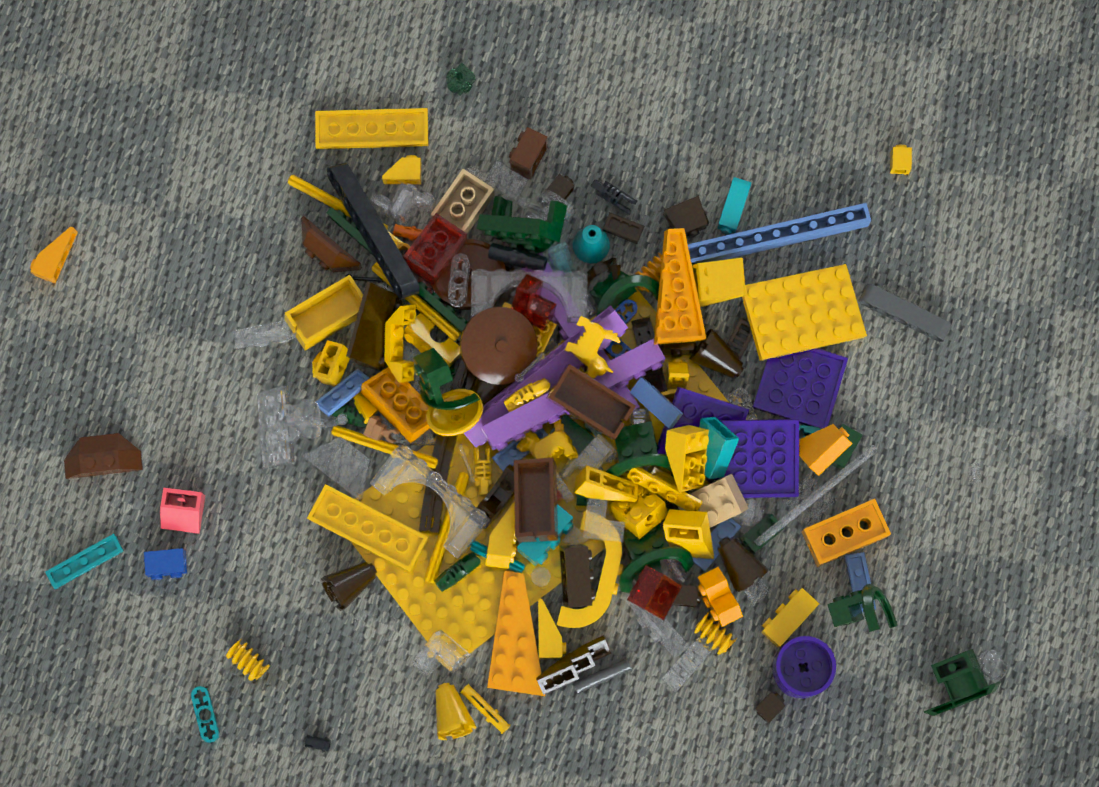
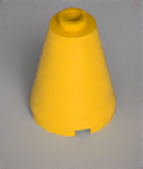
[435,683,476,740]

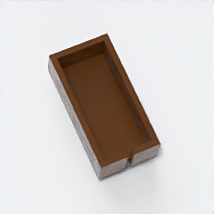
[546,364,636,440]
[514,458,558,543]

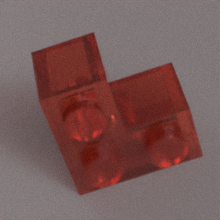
[511,274,557,330]

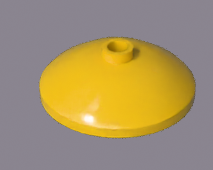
[426,389,483,436]

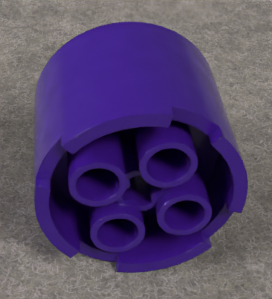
[772,636,836,699]

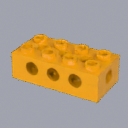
[801,499,891,567]

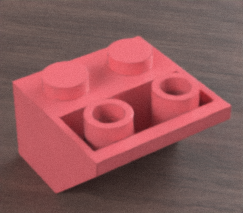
[160,488,205,534]

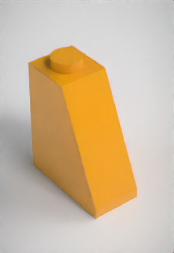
[799,424,852,476]

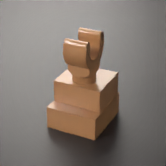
[363,416,400,443]

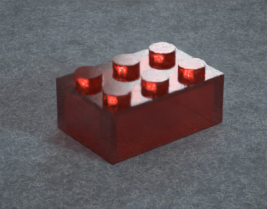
[403,213,467,285]

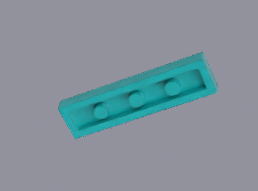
[45,534,124,589]

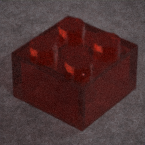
[627,565,682,620]

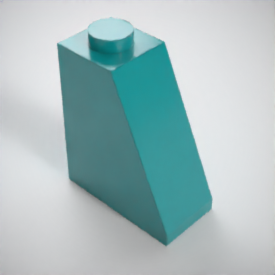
[717,177,752,235]
[700,417,739,479]

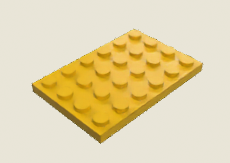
[742,264,867,361]

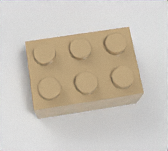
[431,169,495,240]
[678,474,749,527]

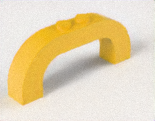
[557,511,623,628]

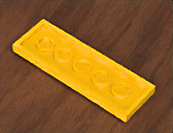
[315,108,429,149]
[307,484,428,572]

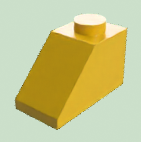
[382,155,422,185]

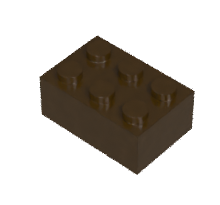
[559,544,595,608]

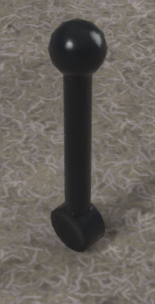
[345,274,384,284]

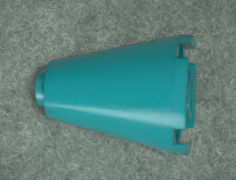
[572,225,610,264]

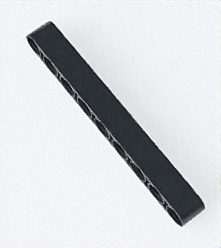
[327,162,420,299]

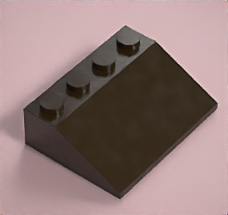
[346,282,403,371]

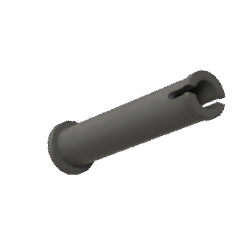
[573,657,632,694]

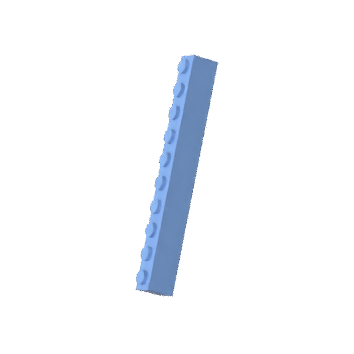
[688,203,871,265]

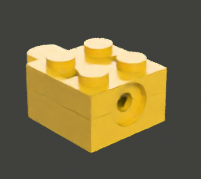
[610,485,668,539]

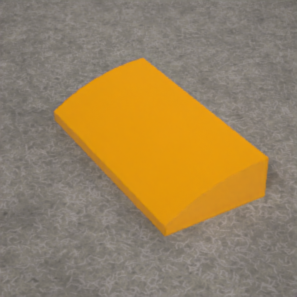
[360,367,430,443]

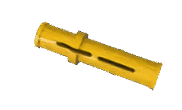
[460,684,511,734]

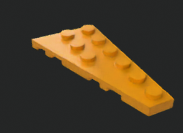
[654,228,706,345]
[487,571,545,696]

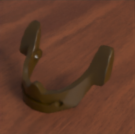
[580,258,621,291]

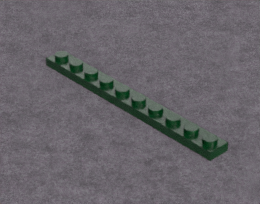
[326,207,468,333]

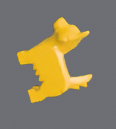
[565,316,621,379]
[516,419,579,460]

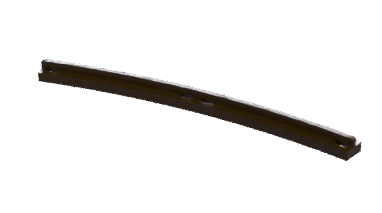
[419,266,522,534]

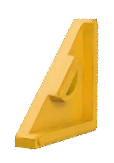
[353,392,378,424]

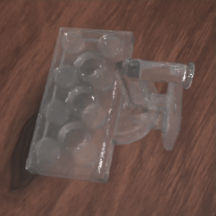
[257,386,348,469]

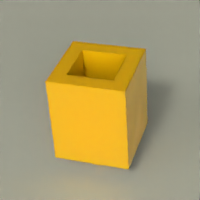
[890,145,912,174]

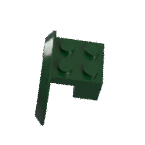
[589,271,659,317]
[413,348,480,410]
[606,421,674,477]
[619,524,694,593]
[827,584,898,632]
[924,649,1000,716]

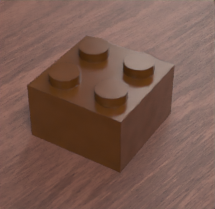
[509,127,548,180]

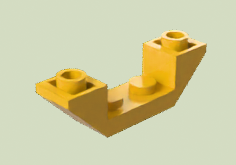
[384,304,416,383]

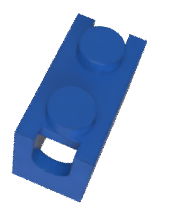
[144,548,187,580]

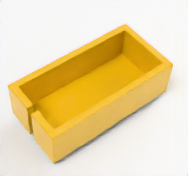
[284,275,363,351]

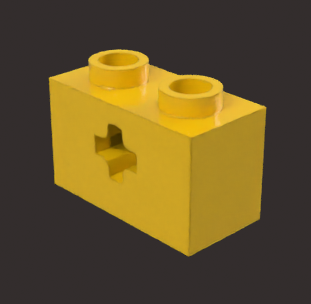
[313,340,350,387]

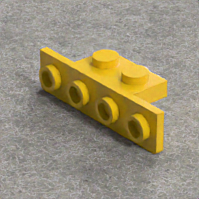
[626,467,703,511]

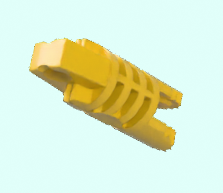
[503,378,551,412]
[473,446,492,496]

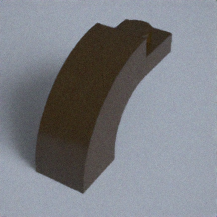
[470,464,514,529]

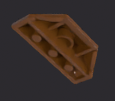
[301,216,362,273]
[64,433,143,479]

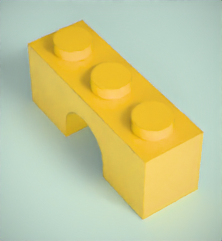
[403,313,461,368]

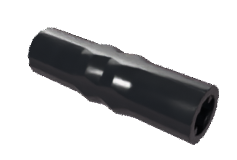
[488,243,548,273]

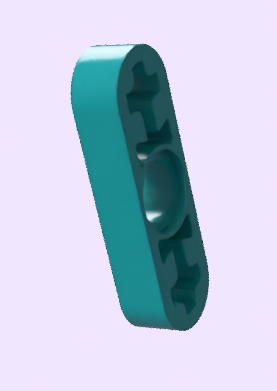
[191,686,220,743]

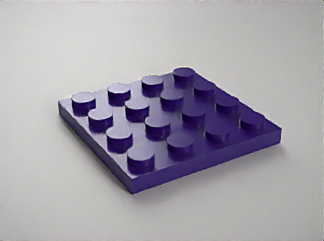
[752,348,848,429]
[657,387,749,480]
[721,419,799,498]

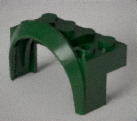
[477,196,568,254]

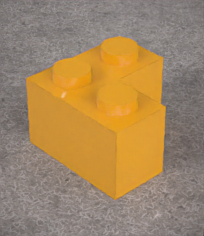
[697,567,743,627]

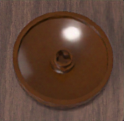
[430,239,506,310]
[460,307,537,385]

